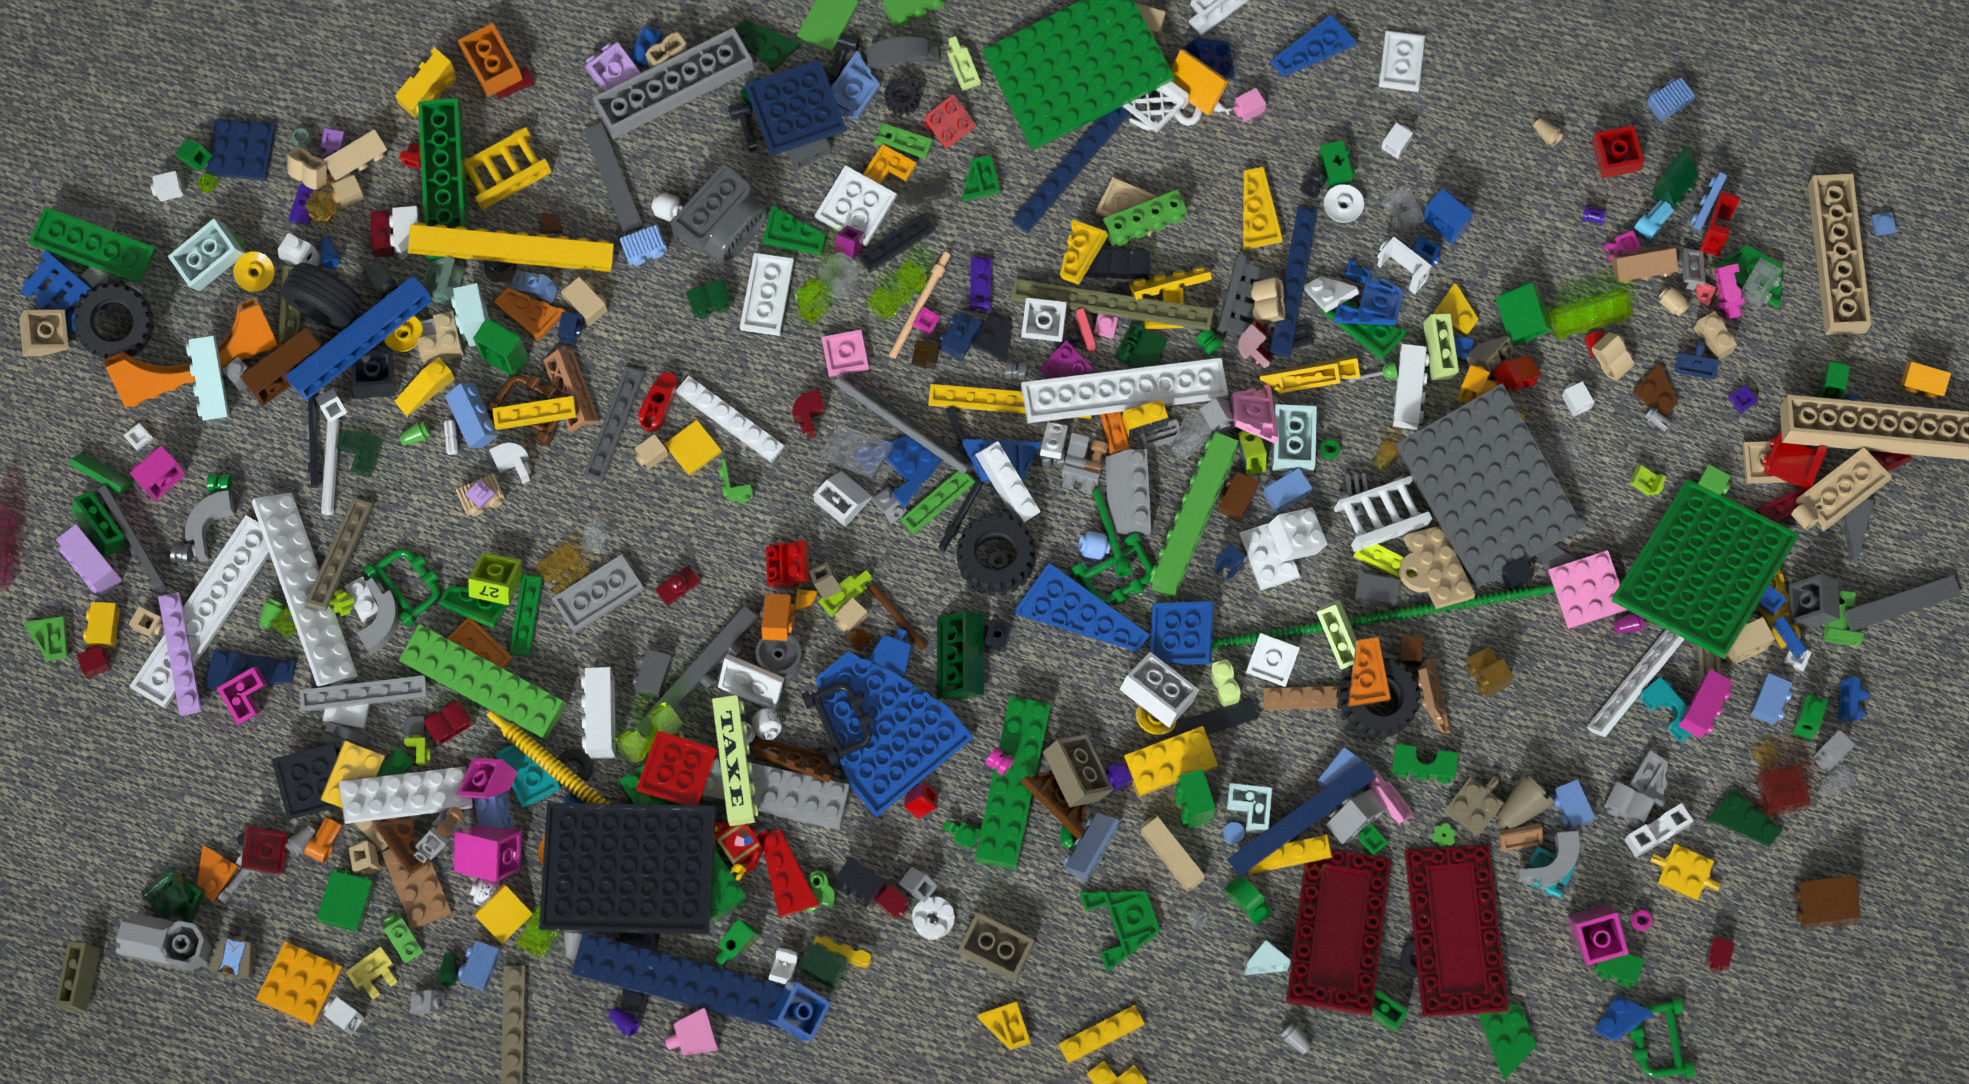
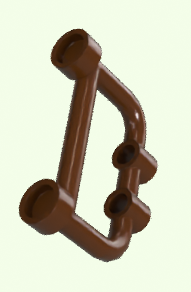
[485,375,561,447]

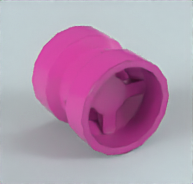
[985,747,1015,776]

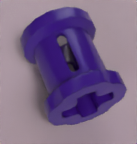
[1582,204,1606,226]

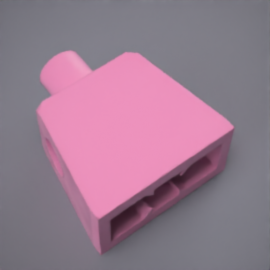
[664,1008,718,1055]

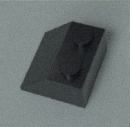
[351,349,396,399]

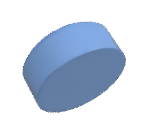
[1223,822,1245,845]

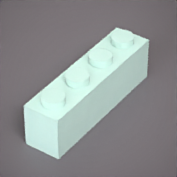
[186,335,229,420]

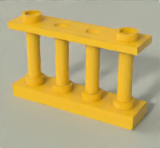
[465,127,552,210]

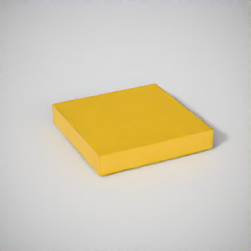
[664,420,722,476]
[473,884,533,944]

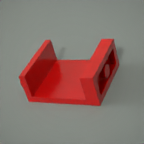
[1699,191,1740,257]
[1762,430,1827,490]

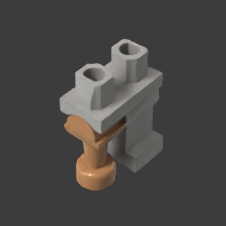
[1062,433,1108,494]
[414,807,464,863]

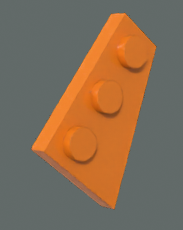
[1348,637,1390,707]

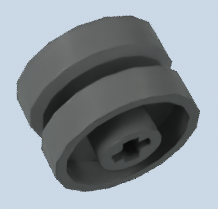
[756,633,801,683]

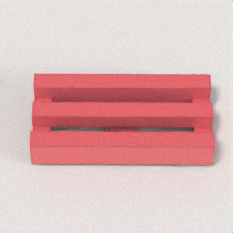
[1076,308,1095,353]

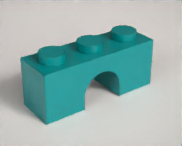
[1639,677,1693,744]

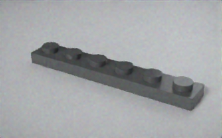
[98,485,168,594]

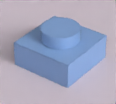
[1871,212,1896,236]

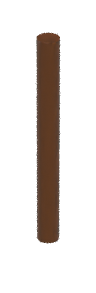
[869,584,928,651]

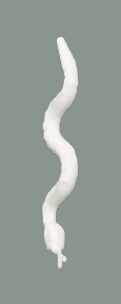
[1129,102,1231,130]

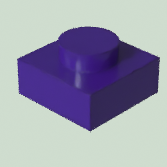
[1728,385,1758,414]

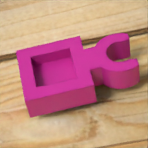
[1603,230,1642,260]

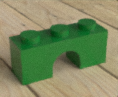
[1391,744,1459,784]

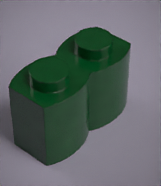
[686,279,733,319]

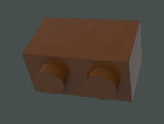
[1217,472,1259,523]

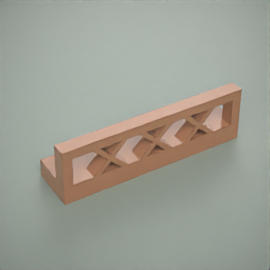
[543,349,599,432]

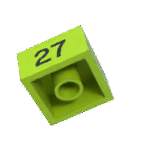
[468,552,522,605]

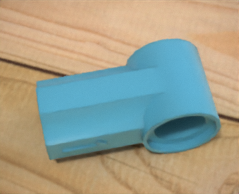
[1634,200,1674,240]

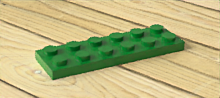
[28,207,156,285]

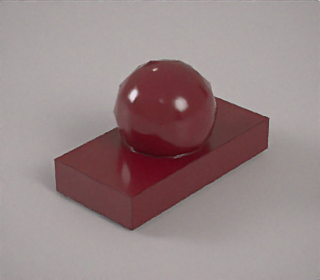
[655,566,701,607]

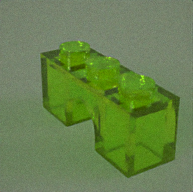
[866,259,927,322]
[794,276,829,327]
[614,702,683,763]

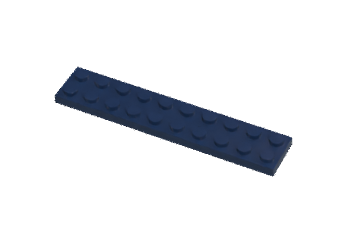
[571,933,785,1029]

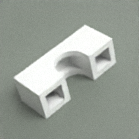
[1624,803,1693,858]

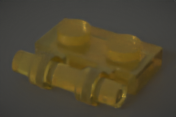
[535,542,590,595]

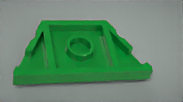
[1710,245,1783,308]
[1477,1004,1537,1080]

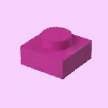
[913,307,940,336]

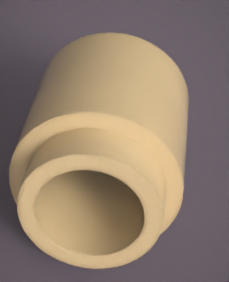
[1659,287,1690,317]

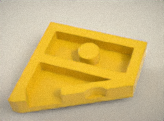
[1433,283,1478,337]
[978,1002,1030,1050]

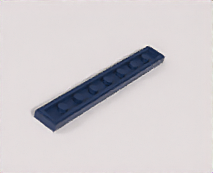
[1227,760,1376,877]

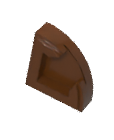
[542,213,563,234]
[845,629,873,651]

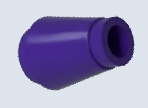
[608,1007,640,1037]

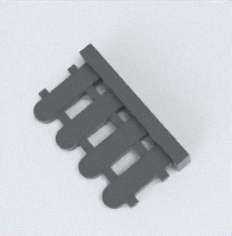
[1215,254,1281,336]

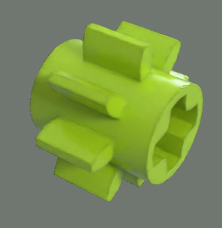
[329,589,355,616]

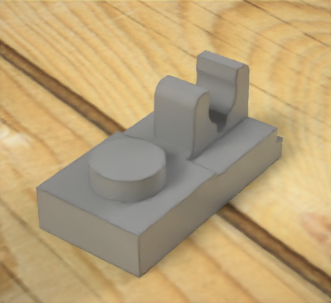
[1681,248,1706,290]

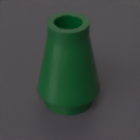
[437,953,459,986]

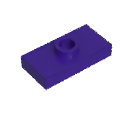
[288,183,321,226]

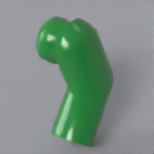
[1060,826,1075,849]

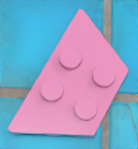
[1231,384,1279,443]

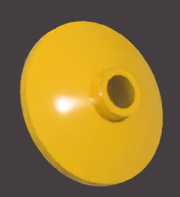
[233,252,274,292]
[384,316,423,352]
[1136,705,1176,735]

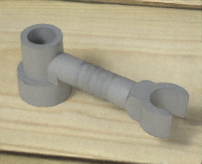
[218,854,258,905]

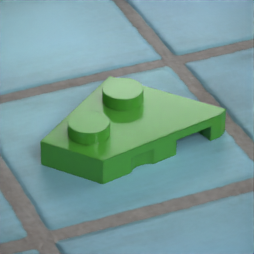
[23,616,68,661]

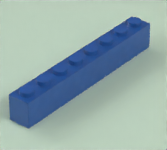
[285,276,432,401]

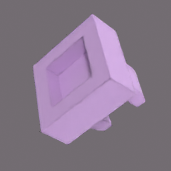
[465,479,495,509]

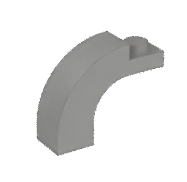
[185,490,235,562]
[357,578,398,655]
[1516,831,1580,889]

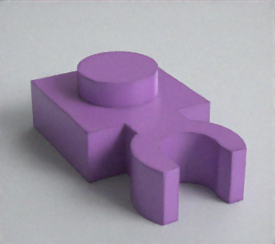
[320,128,345,160]

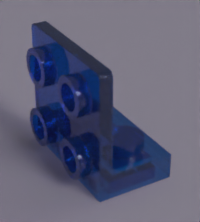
[1184,37,1235,79]

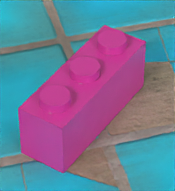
[1678,669,1733,739]

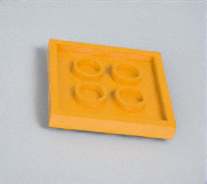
[256,941,343,1026]

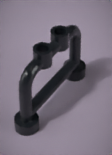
[801,683,873,766]

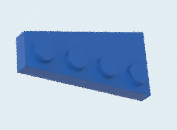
[1270,15,1357,77]

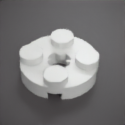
[912,896,955,940]

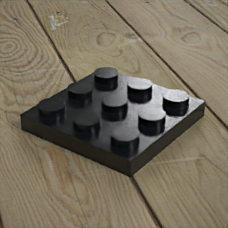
[271,742,338,820]

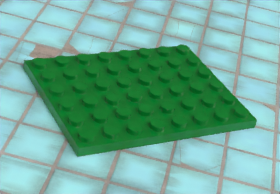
[982,0,1175,151]
[1611,479,1799,659]

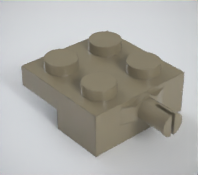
[1444,777,1504,837]

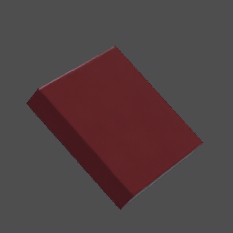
[241,826,288,875]

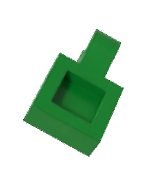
[942,820,981,850]

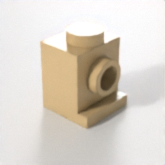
[129,607,164,639]
[349,841,382,875]

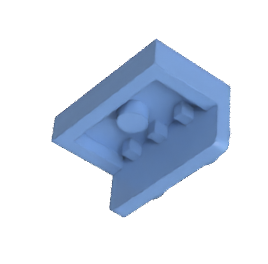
[474,793,513,829]

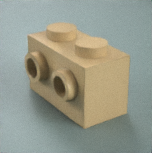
[1694,311,1737,360]

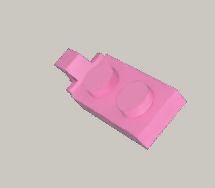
[1368,770,1414,824]

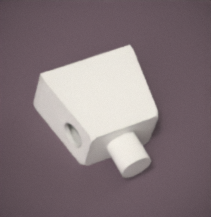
[278,233,320,267]

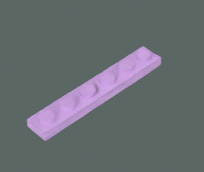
[158,592,202,716]

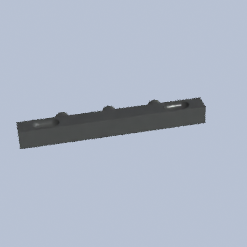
[637,606,758,740]

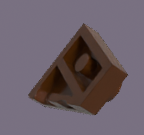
[1633,363,1678,417]

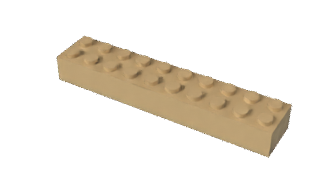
[1780,395,1969,460]

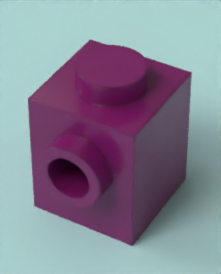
[834,225,864,261]

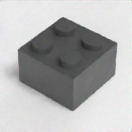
[1789,574,1840,630]

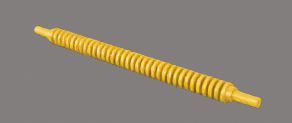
[487,710,611,804]

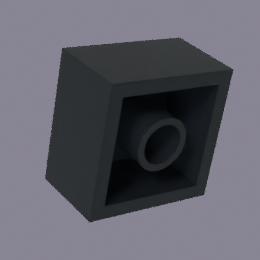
[836,856,887,909]

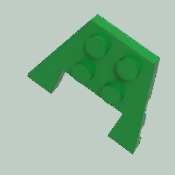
[1079,891,1160,972]

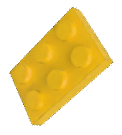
[320,740,385,808]

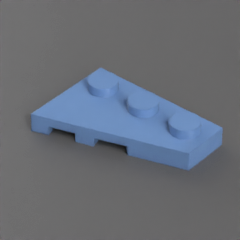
[1691,172,1727,232]

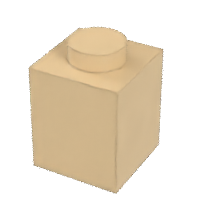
[331,175,365,208]
[635,434,668,470]
[835,598,868,632]

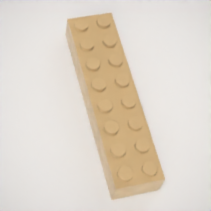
[1808,174,1871,335]

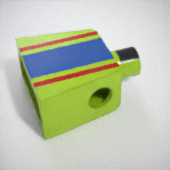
[1238,428,1267,476]

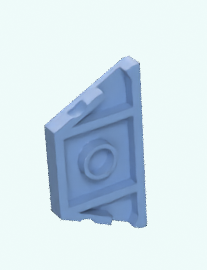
[831,51,880,119]

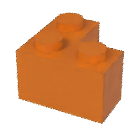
[762,594,795,641]

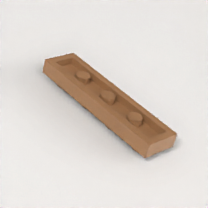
[1263,686,1340,710]

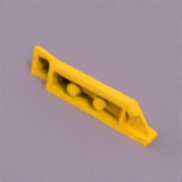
[1259,355,1360,393]

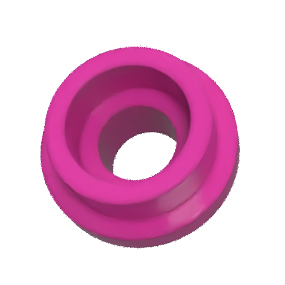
[1631,909,1653,931]

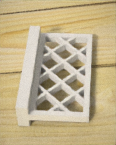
[1123,82,1189,132]

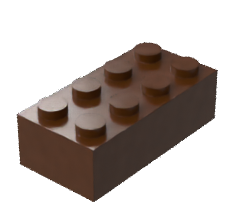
[240,328,321,407]

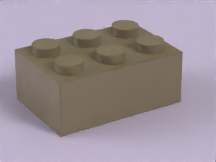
[1043,734,1114,807]
[958,912,1035,983]

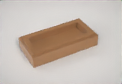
[1499,823,1543,852]

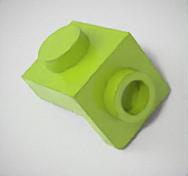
[1629,465,1666,496]
[404,735,432,767]

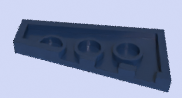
[205,650,296,691]

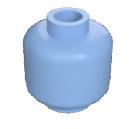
[1078,531,1110,559]

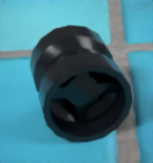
[1300,170,1327,198]

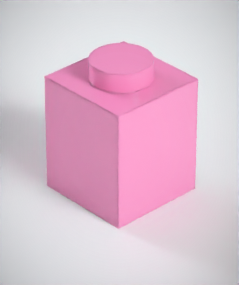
[1233,88,1266,122]

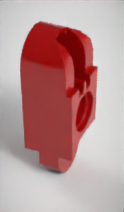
[638,372,678,432]

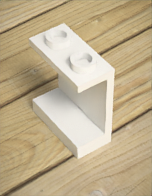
[1377,237,1432,294]

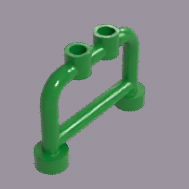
[1070,533,1153,605]
[362,548,440,628]
[1629,996,1695,1078]

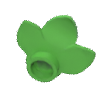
[806,871,835,912]

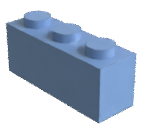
[445,383,498,448]

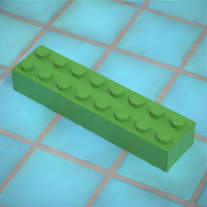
[1150,432,1238,598]
[399,624,567,740]

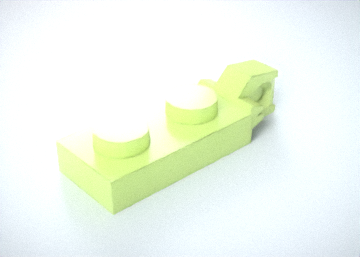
[947,36,980,91]

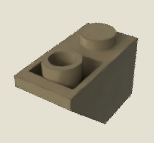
[1466,336,1514,377]
[809,561,842,599]

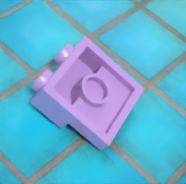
[584,42,641,92]

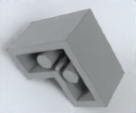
[1326,789,1388,844]

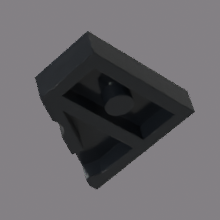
[972,311,1010,363]

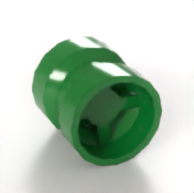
[1195,329,1224,356]
[207,472,232,493]

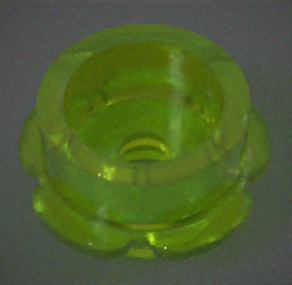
[197,174,217,193]

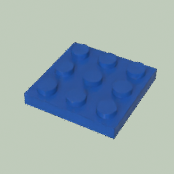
[1150,601,1215,665]

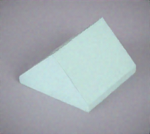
[1244,940,1290,975]

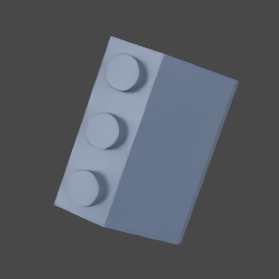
[1064,813,1120,883]

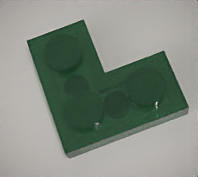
[337,429,383,478]

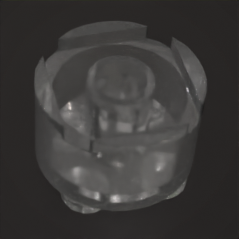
[818,252,860,299]

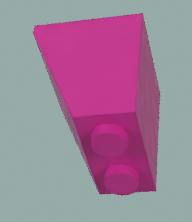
[453,826,522,882]
[1567,904,1628,965]

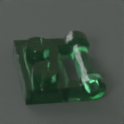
[141,866,193,920]

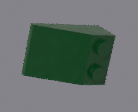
[1651,146,1698,209]

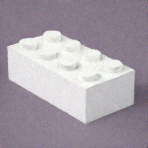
[581,667,616,760]

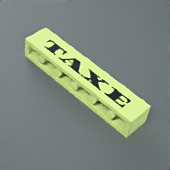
[712,695,758,826]

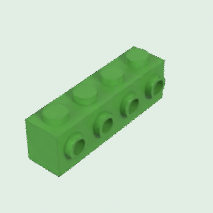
[1103,189,1187,246]

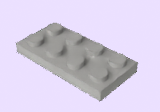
[551,554,644,634]

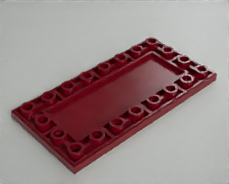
[1404,844,1509,1018]
[1286,849,1391,1017]

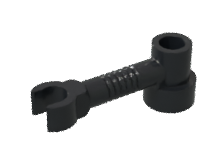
[829,34,861,82]
[728,103,757,152]
[945,406,977,456]

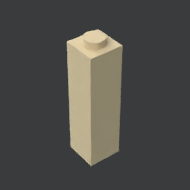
[1141,817,1205,893]

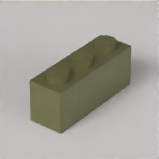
[54,942,100,1012]

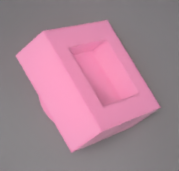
[1094,314,1118,338]

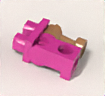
[1711,263,1745,318]

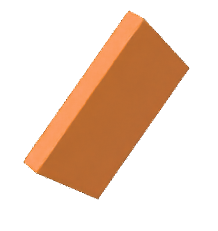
[446,618,513,668]

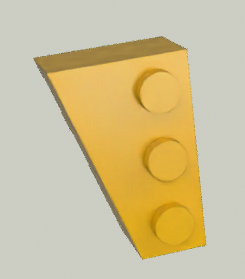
[395,47,457,118]

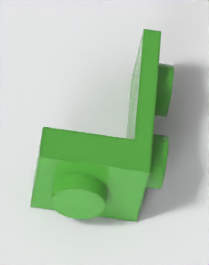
[718,458,753,503]
[381,911,423,963]

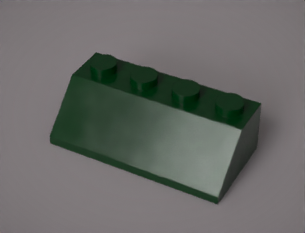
[937,610,984,699]

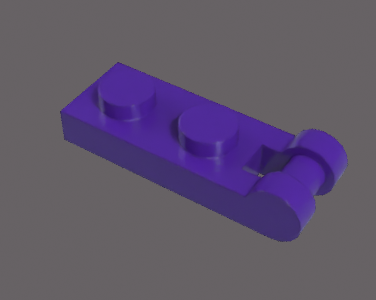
[970,257,991,311]

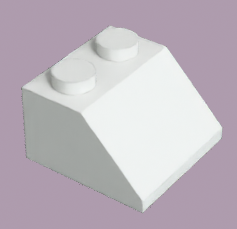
[1021,298,1067,342]

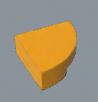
[795,589,818,610]

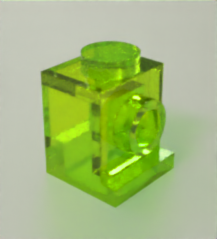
[270,606,298,641]

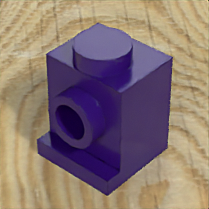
[1106,761,1133,794]

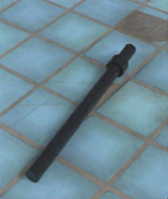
[308,393,320,488]
[938,476,984,551]

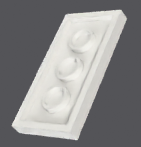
[740,253,794,336]

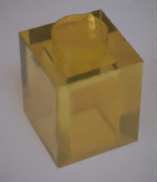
[304,190,338,224]

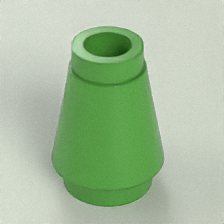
[399,421,431,446]
[258,598,284,630]

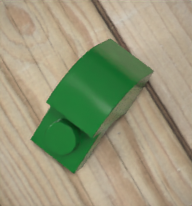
[1223,876,1272,926]

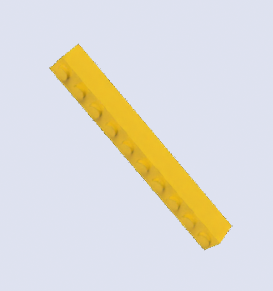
[408,223,613,272]

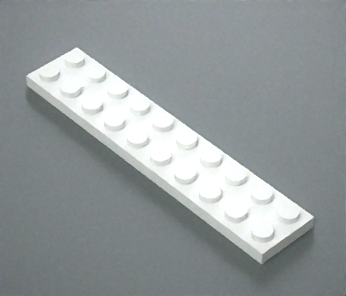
[1021,358,1229,423]
[252,493,357,687]
[129,515,270,709]

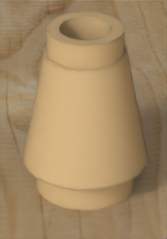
[1533,118,1563,146]

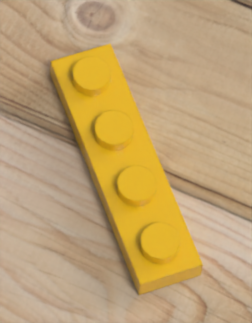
[492,396,577,430]
[1248,835,1332,875]
[1058,1005,1145,1064]

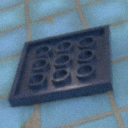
[745,59,846,156]

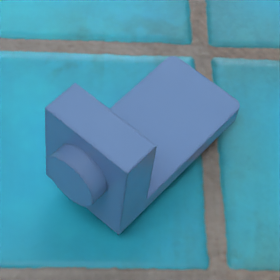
[509,272,559,304]

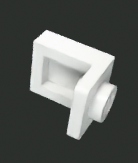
[769,948,798,984]

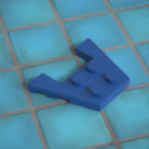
[1333,259,1404,325]
[856,436,941,508]

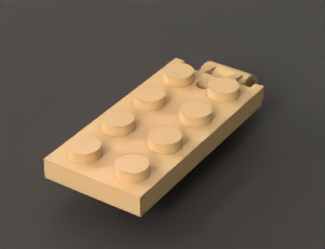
[1791,447,1892,532]

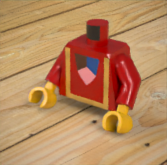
[715,821,768,880]

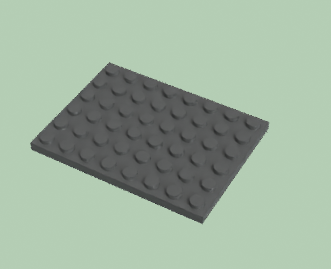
[1394,383,1584,588]

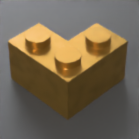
[1465,646,1514,698]

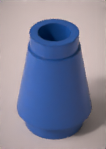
[319,237,340,268]

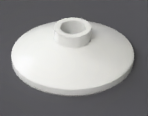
[1324,185,1364,223]

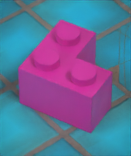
[217,667,268,725]

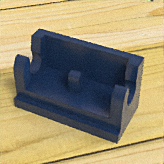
[1214,543,1247,579]

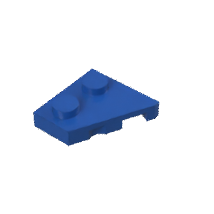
[1594,994,1653,1042]

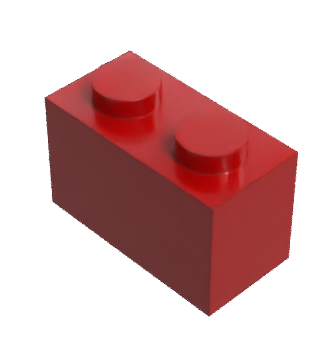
[1492,355,1542,392]

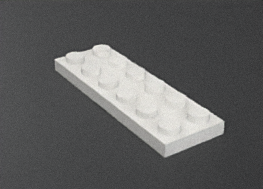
[339,766,472,824]

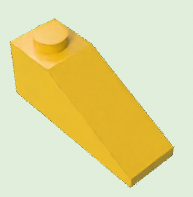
[394,357,455,416]

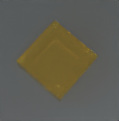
[1751,741,1781,770]

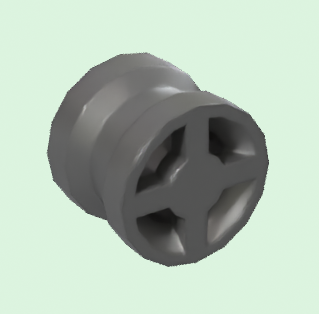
[170,542,193,564]

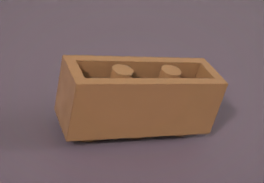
[1611,244,1678,284]

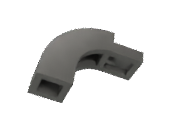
[867,37,939,70]

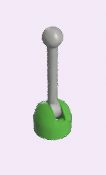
[1348,362,1398,383]

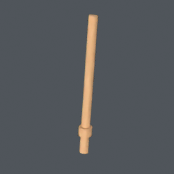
[889,252,951,358]

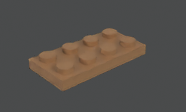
[381,836,452,930]

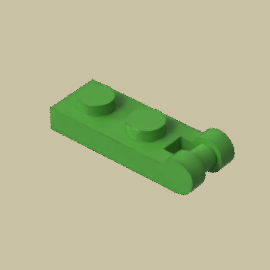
[874,124,933,160]

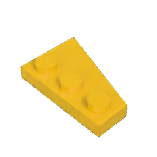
[1060,219,1108,285]

